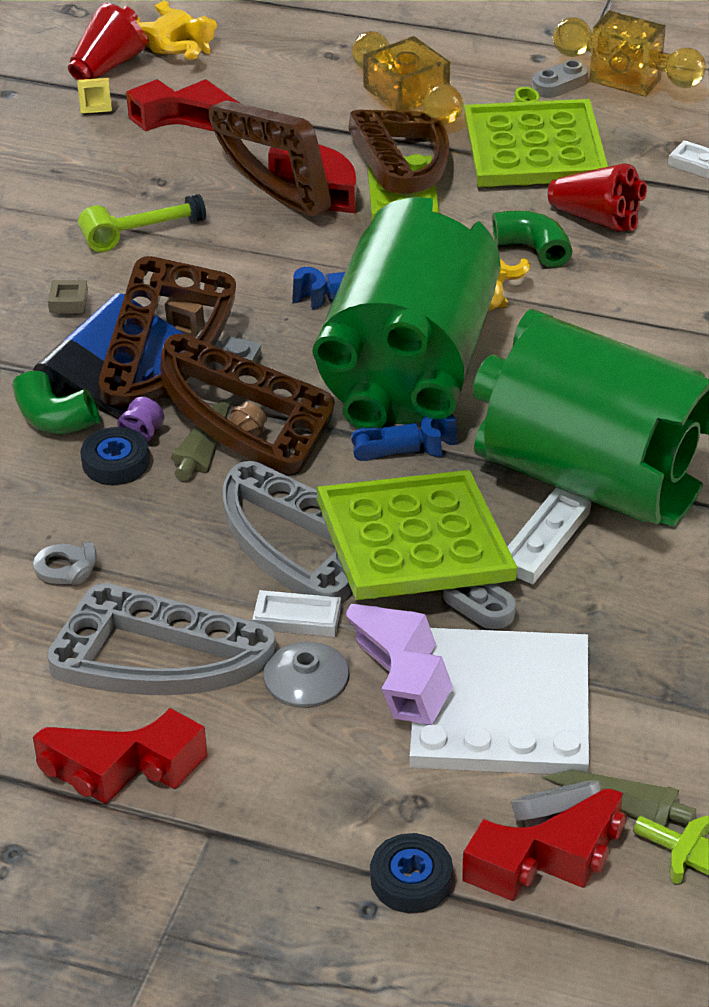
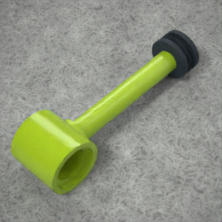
[78,194,206,252]

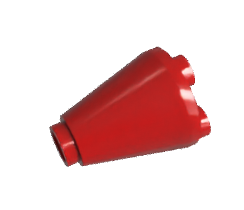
[67,2,149,80]
[547,163,647,232]

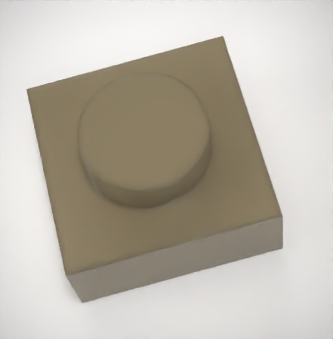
[48,280,88,314]

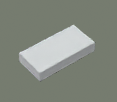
[252,590,341,637]

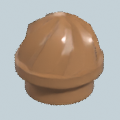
[229,401,267,436]

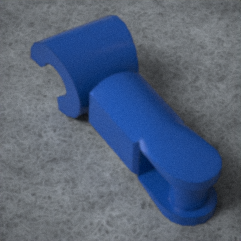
[292,267,345,310]
[351,414,457,461]

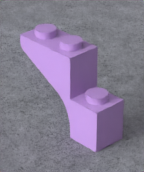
[346,604,453,725]

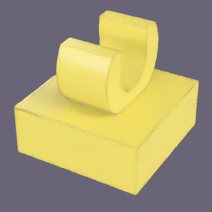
[77,78,112,114]

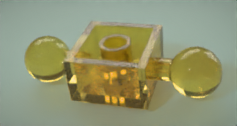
[553,10,706,97]
[352,31,464,125]

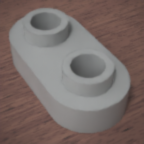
[532,59,588,98]
[442,583,515,629]
[511,780,601,827]

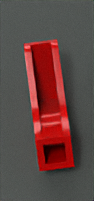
[126,79,241,132]
[33,708,208,805]
[462,789,627,901]

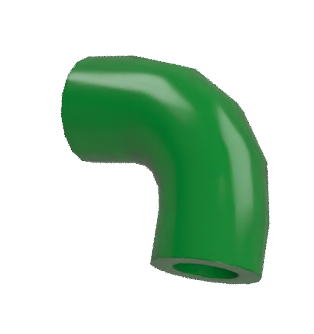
[492,211,573,267]
[12,371,100,435]

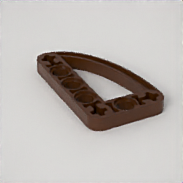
[209,100,331,216]
[348,109,449,194]
[98,256,236,407]
[160,334,335,475]

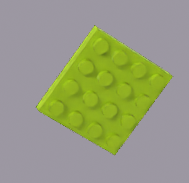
[464,99,608,188]
[316,470,518,600]

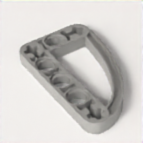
[222,461,353,603]
[47,583,276,695]

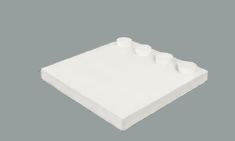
[410,628,589,774]

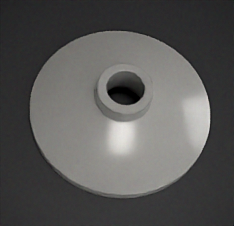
[264,642,349,708]

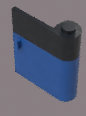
[33,293,184,419]

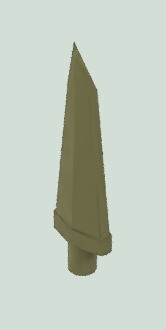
[171,399,232,481]
[543,769,696,827]

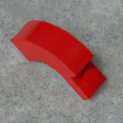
[268,144,357,214]

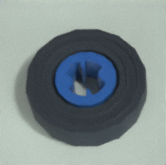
[80,427,150,485]
[370,833,454,913]

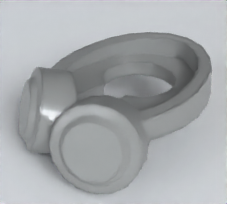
[33,542,97,586]

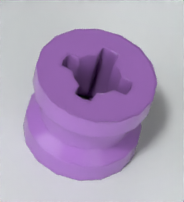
[117,397,165,443]

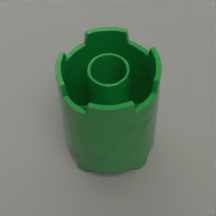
[312,197,501,429]
[473,309,709,527]

